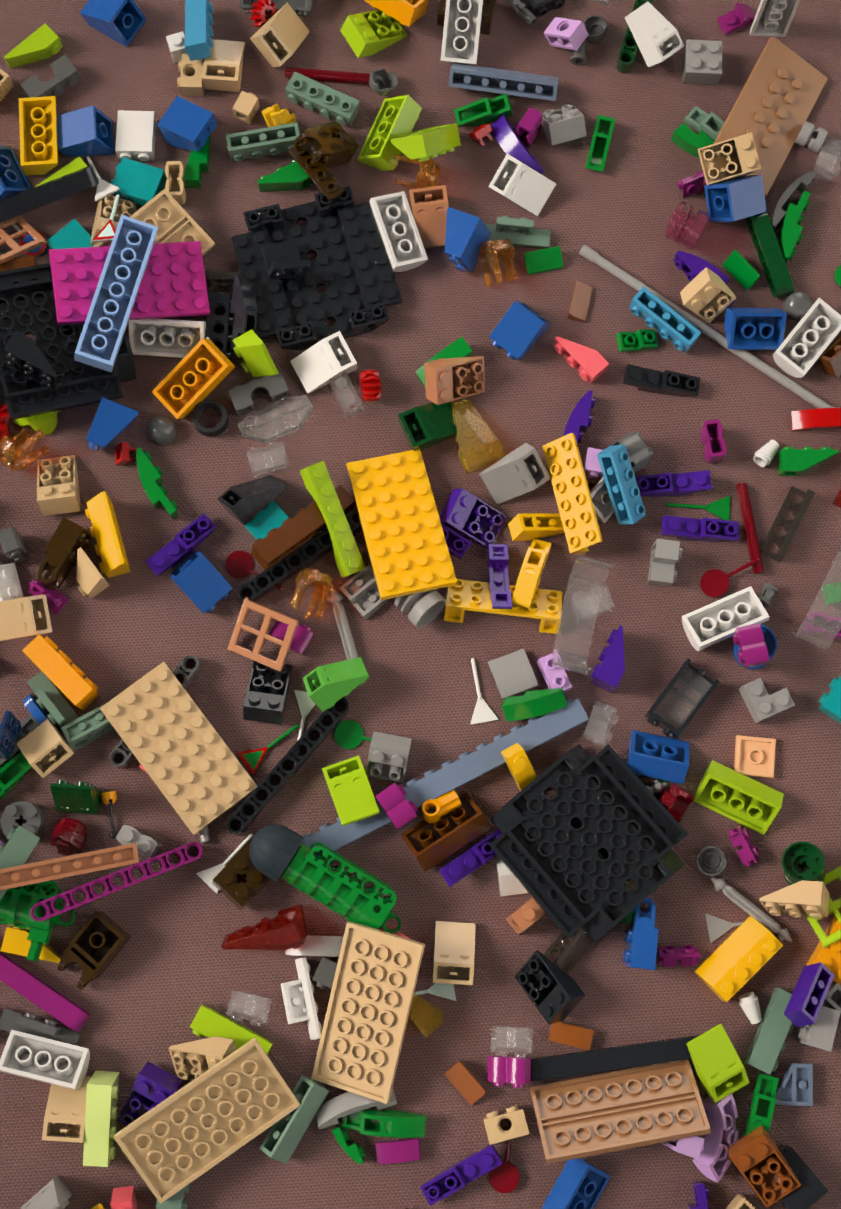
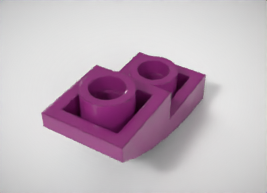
[375,1138,421,1164]

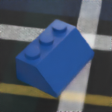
[0,146,32,200]
[724,308,787,350]
[626,730,689,784]
[542,1158,611,1209]

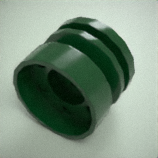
[782,841,826,885]

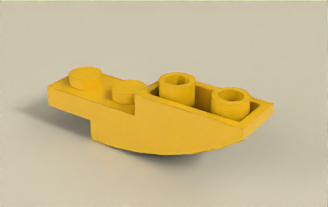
[512,539,552,608]

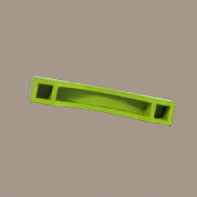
[300,461,366,578]

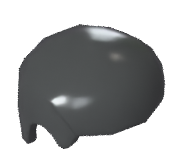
[583,15,608,42]
[369,68,398,96]
[783,292,814,320]
[147,415,177,446]
[697,846,727,877]

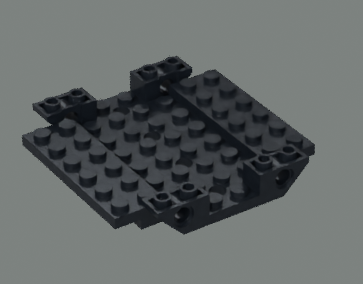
[231,185,402,350]
[0,263,136,420]
[489,744,688,942]

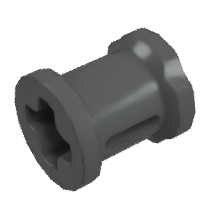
[571,42,587,65]
[757,582,779,608]

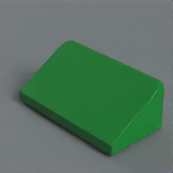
[524,246,563,275]
[723,250,760,290]

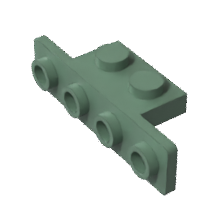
[485,216,551,248]
[27,671,79,727]

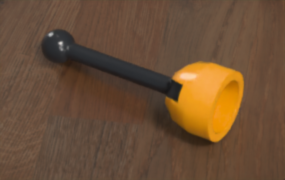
[100,791,118,839]

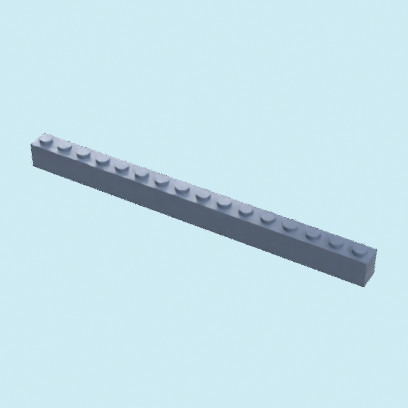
[301,698,589,857]

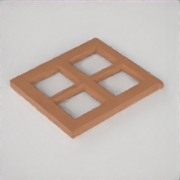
[0,215,47,264]
[227,597,299,672]

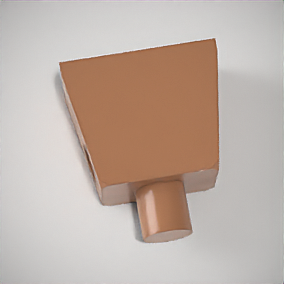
[505,897,546,935]

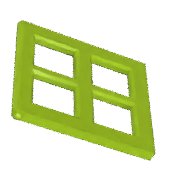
[805,866,841,948]

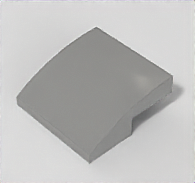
[340,564,390,619]
[488,649,539,700]

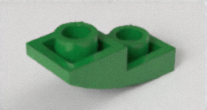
[616,329,658,352]
[332,1125,366,1164]

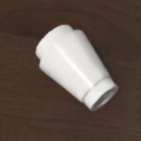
[753,440,779,467]
[739,992,762,1024]

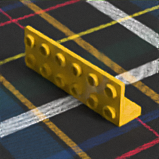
[542,433,602,554]
[444,579,563,634]

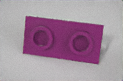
[677,171,707,198]
[28,579,69,615]
[728,824,760,867]
[657,945,701,967]

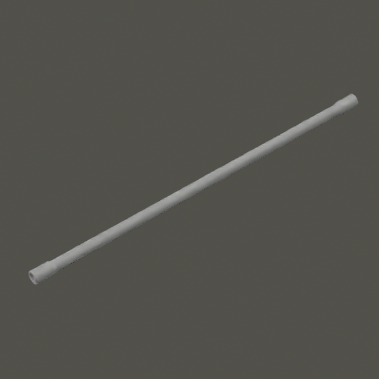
[579,245,836,408]

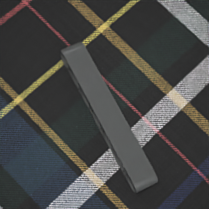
[109,655,201,768]

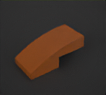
[548,1022,595,1051]

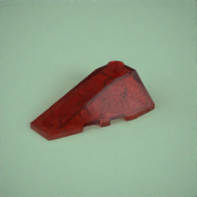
[221,904,307,950]

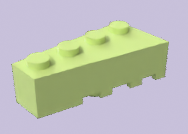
[83,1071,120,1167]

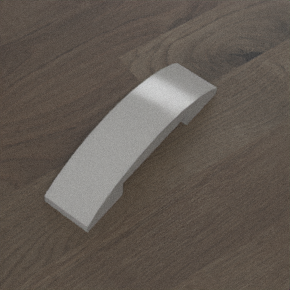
[285,935,344,957]
[315,1087,397,1130]

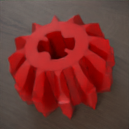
[250,0,279,29]
[359,369,382,402]

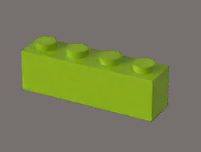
[190,1004,274,1055]

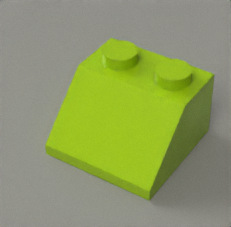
[232,329,279,377]

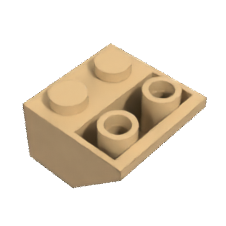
[680,267,736,323]
[17,718,74,778]

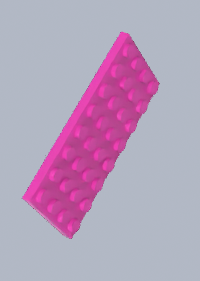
[49,241,210,325]

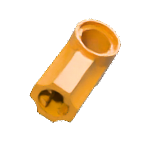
[422,790,462,823]

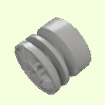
[394,590,446,629]

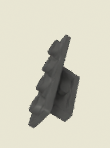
[0,1009,80,1046]

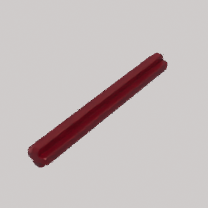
[284,67,371,85]
[736,483,764,574]

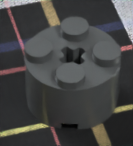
[610,431,653,473]
[1,801,46,837]

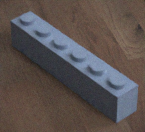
[448,63,559,101]

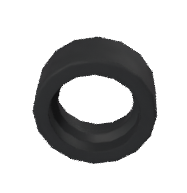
[192,399,229,437]

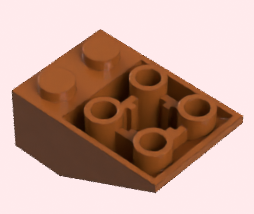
[728,1125,801,1208]

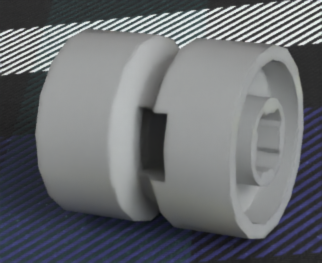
[795,121,829,153]

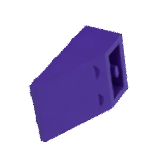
[439,488,507,548]
[590,625,625,693]
[117,1062,183,1126]

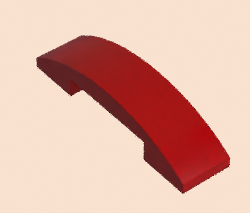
[791,408,841,431]

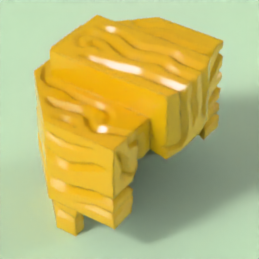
[261,103,296,127]

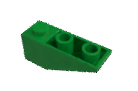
[257,160,314,192]
[778,447,838,476]

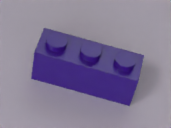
[784,962,835,1027]

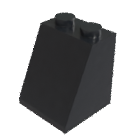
[778,1145,828,1209]

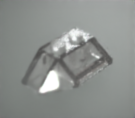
[237,395,313,444]

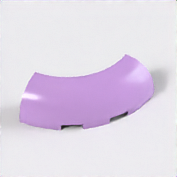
[692,1094,738,1183]

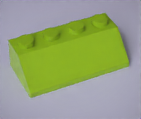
[357,95,422,171]
[391,123,461,162]
[693,760,784,835]

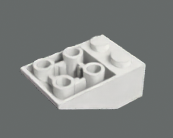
[625,2,684,67]
[488,154,556,216]
[290,331,357,394]

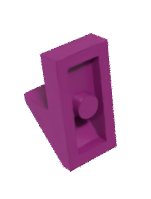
[717,2,755,36]

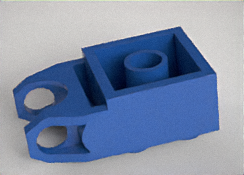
[623,898,659,970]

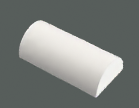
[440,0,483,64]
[750,0,801,37]
[369,191,428,272]
[773,298,841,378]
[129,318,206,358]
[682,586,770,651]
[0,1030,90,1091]

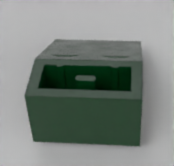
[398,402,465,451]
[50,780,102,815]

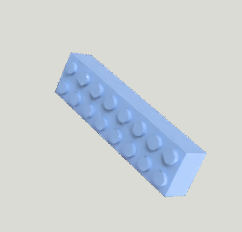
[74,214,158,373]

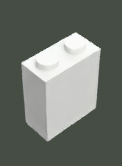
[115,110,157,161]

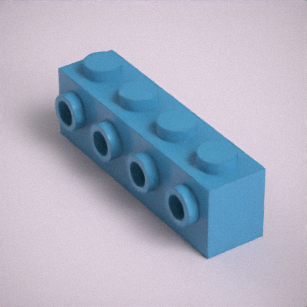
[185,0,214,61]
[629,286,701,353]
[597,444,646,525]

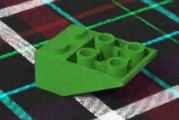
[303,657,369,712]

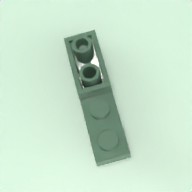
[684,106,725,142]

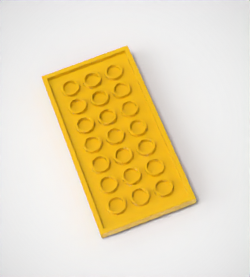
[346,449,457,600]

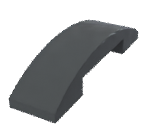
[770,170,818,230]

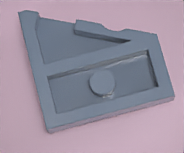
[775,1063,813,1106]

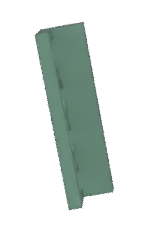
[61,702,114,750]

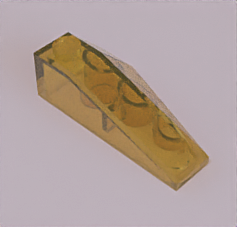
[451,399,506,474]
[409,992,445,1038]

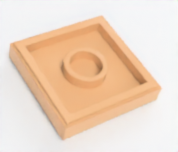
[734,735,776,778]

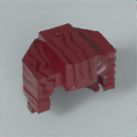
[659,783,695,823]
[49,818,87,856]

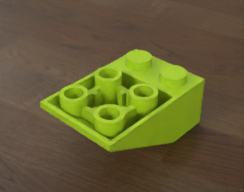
[340,9,407,58]
[322,755,380,827]
[686,1024,750,1103]

